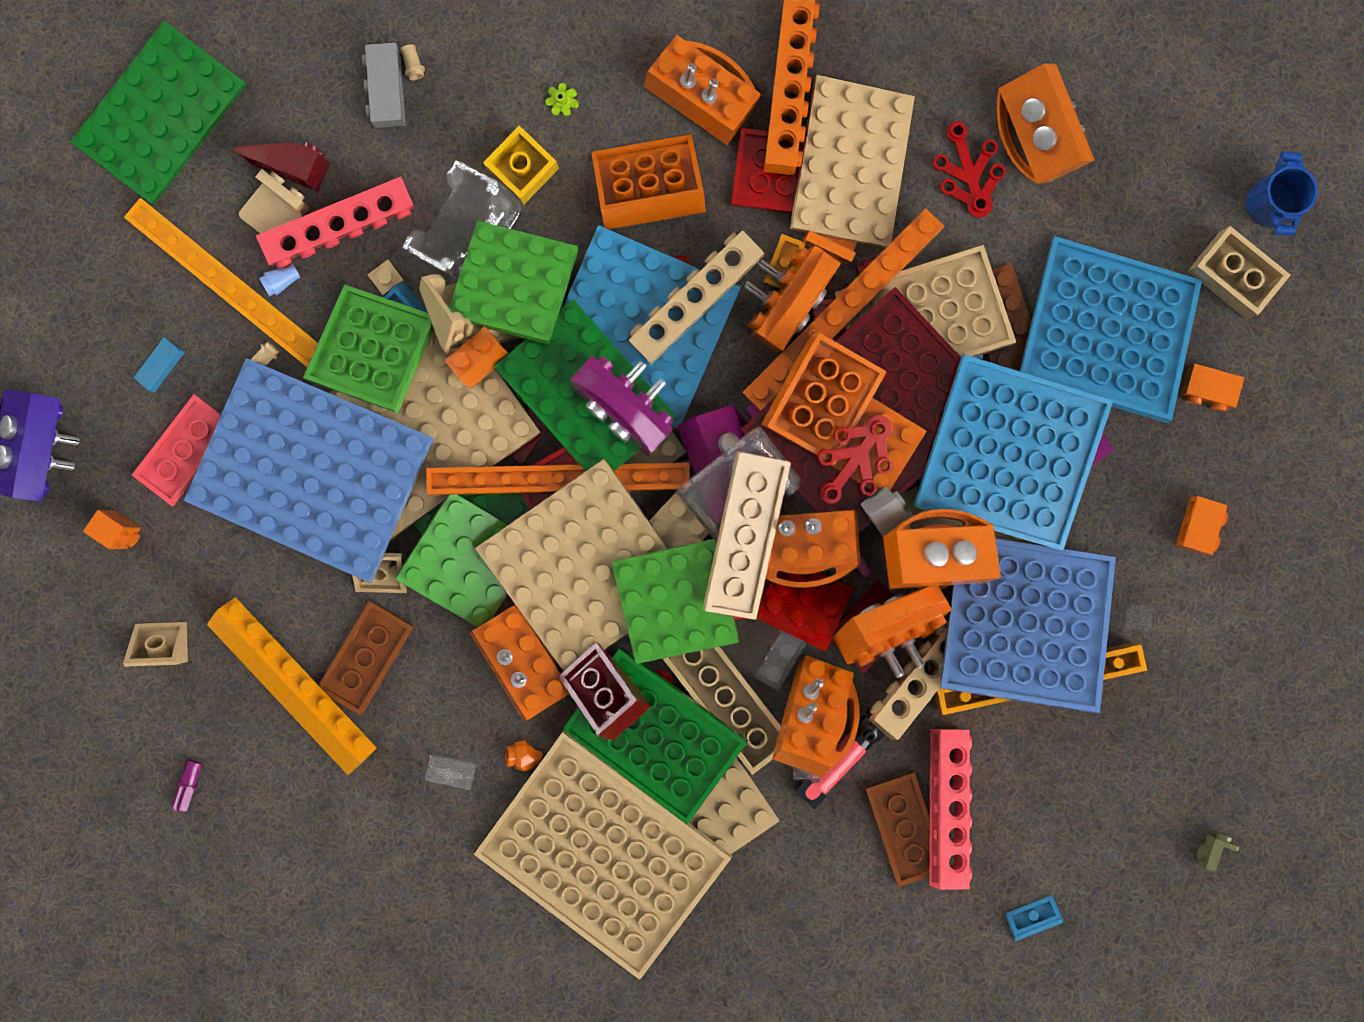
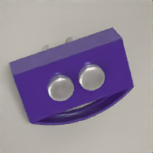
[0,389,80,501]

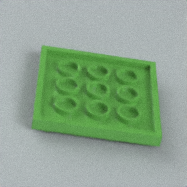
[449,221,578,345]
[303,285,434,414]
[395,495,509,627]
[612,538,739,664]

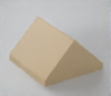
[352,553,408,593]
[123,622,188,666]

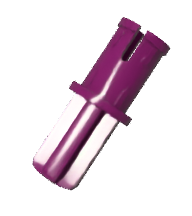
[172,759,203,812]

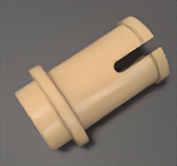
[400,44,425,80]
[250,341,279,366]

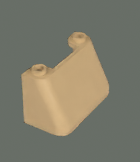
[420,274,521,356]

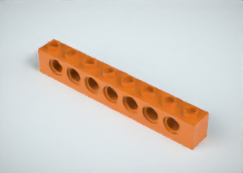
[764,0,820,175]

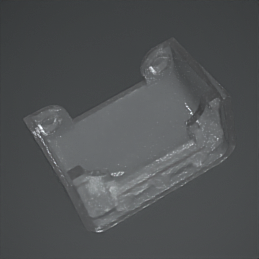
[402,160,521,282]
[676,426,802,542]

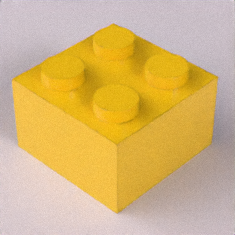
[483,126,559,205]

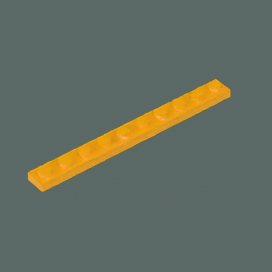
[124,198,318,368]

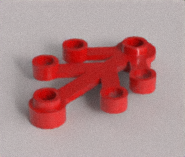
[932,121,1006,218]
[817,415,893,504]

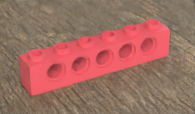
[256,177,415,269]
[929,729,972,890]

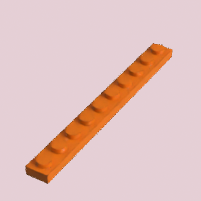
[742,208,944,411]
[426,463,690,495]

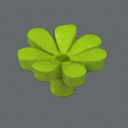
[545,83,579,116]

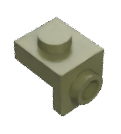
[1197,832,1239,872]

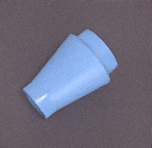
[259,264,300,297]

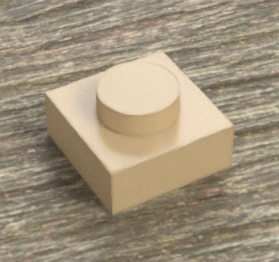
[367,260,404,296]

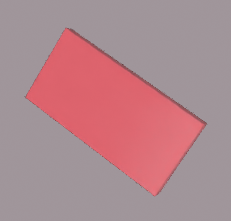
[132,394,221,506]

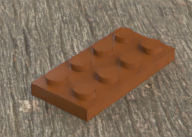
[986,263,1031,370]
[318,600,415,716]
[865,771,930,887]

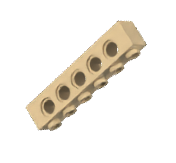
[629,230,764,365]
[868,620,948,740]

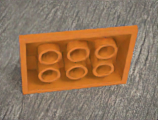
[591,134,706,230]
[761,332,887,465]

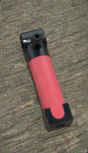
[794,706,885,810]

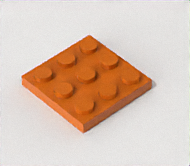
[822,398,927,493]

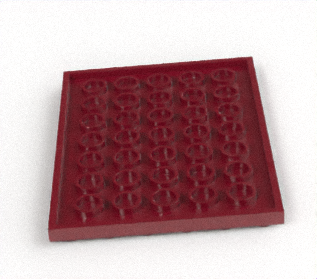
[741,287,961,533]

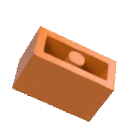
[444,326,509,389]
[1179,364,1245,412]
[1175,496,1228,555]
[83,510,141,549]

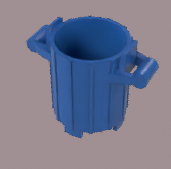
[1246,151,1318,236]

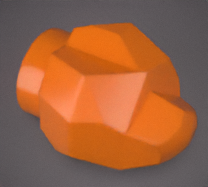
[505,740,544,772]

